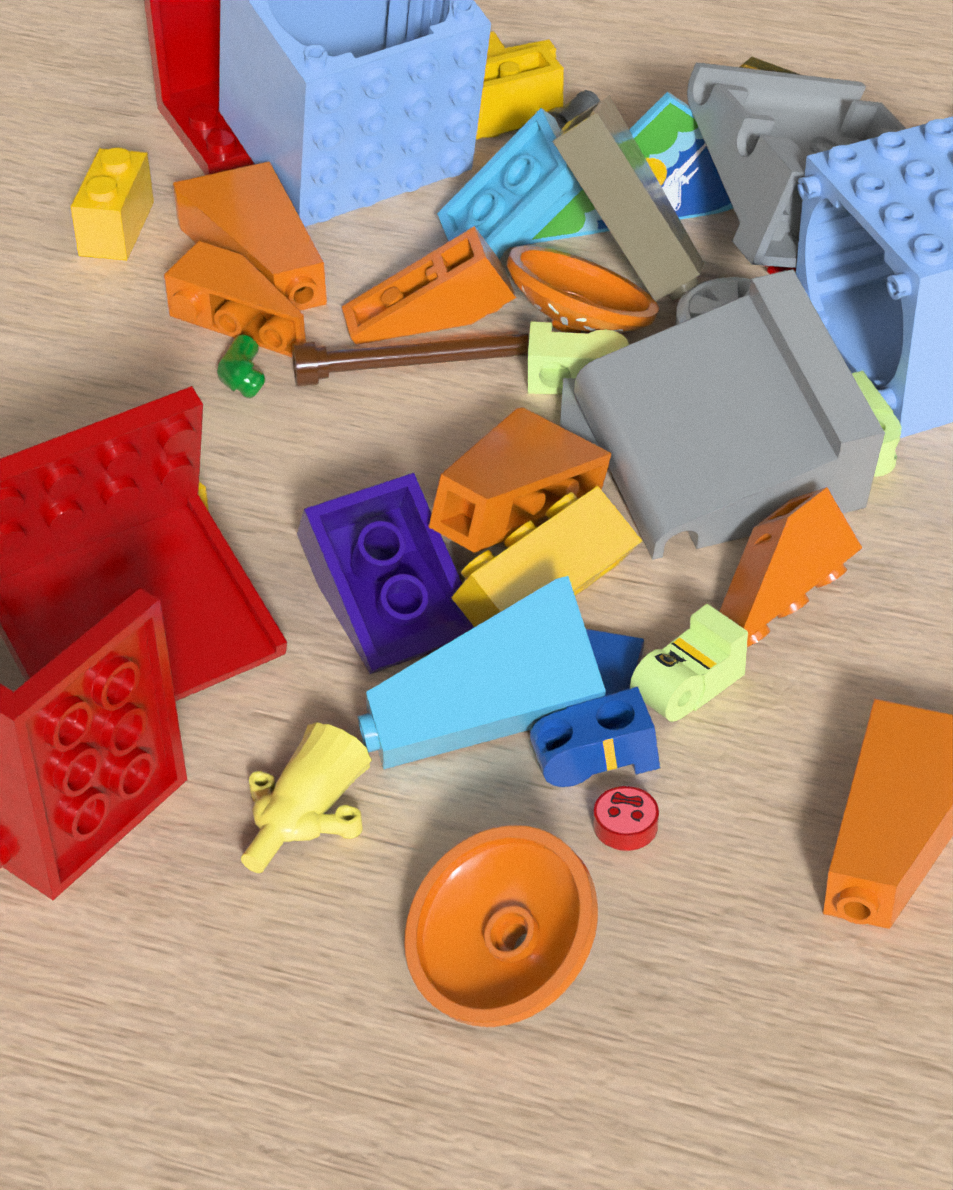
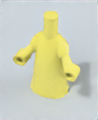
[241,722,372,873]

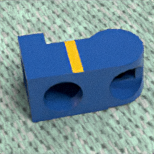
[530,687,660,787]

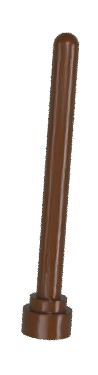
[292,334,529,387]

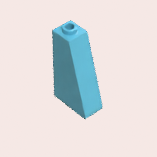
[357,576,606,770]

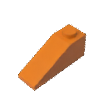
[342,226,516,345]

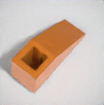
[164,241,306,357]
[719,487,862,647]

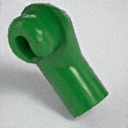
[217,335,266,398]

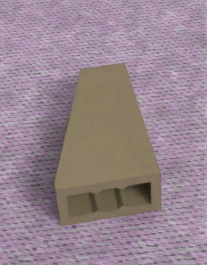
[552,96,704,302]

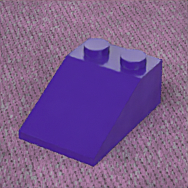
[297,473,474,674]

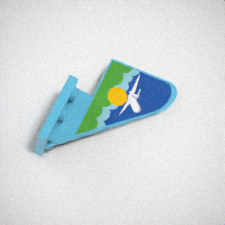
[437,91,733,260]

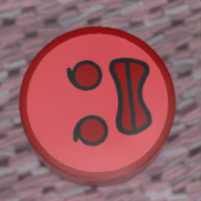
[593,786,659,851]

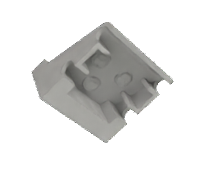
[687,62,906,268]
[574,269,885,560]

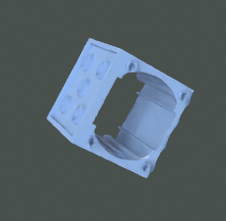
[219,0,491,227]
[796,116,953,438]

